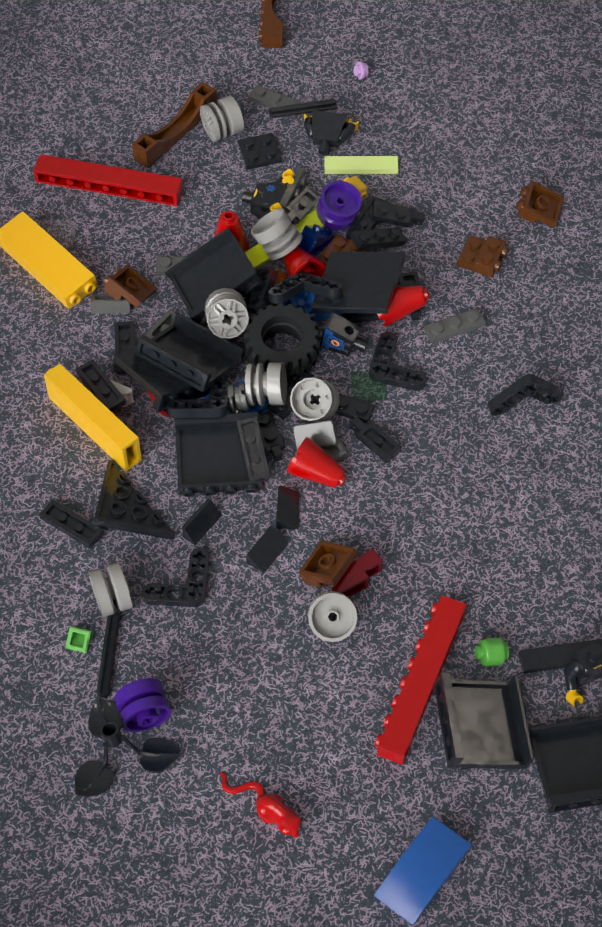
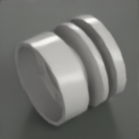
[200,95,244,142]
[251,208,302,260]
[205,288,249,339]
[244,362,287,406]
[290,377,340,422]

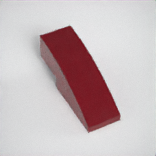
[331,548,383,598]

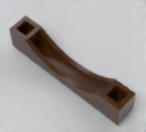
[258,0,284,48]
[132,82,217,168]

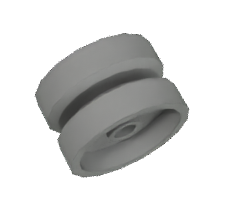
[88,562,133,618]
[308,591,357,642]

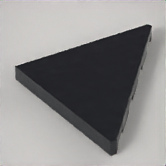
[93,460,175,540]

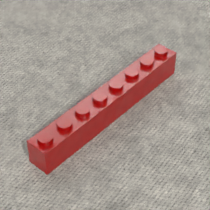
[33,154,183,206]
[375,595,467,765]

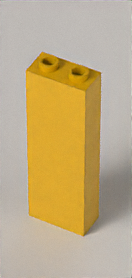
[0,211,98,309]
[44,364,142,472]

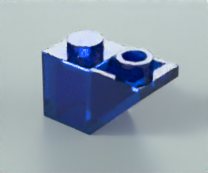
[297,224,335,256]

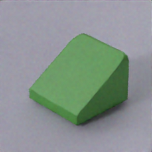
[65,626,94,653]

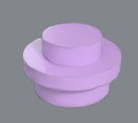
[354,61,369,80]

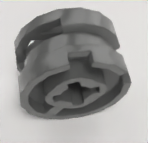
[228,383,250,414]

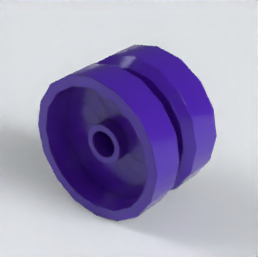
[316,181,362,230]
[114,678,171,732]

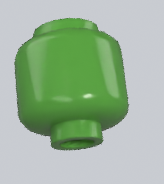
[474,637,509,667]

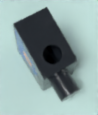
[320,312,368,356]

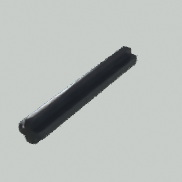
[269,99,336,118]
[96,615,120,697]

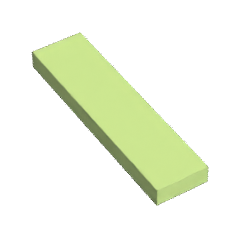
[324,156,398,174]

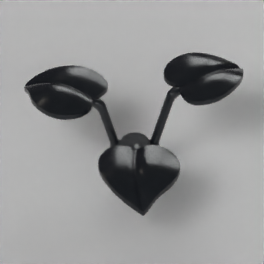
[75,697,180,797]

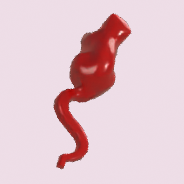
[219,772,301,838]

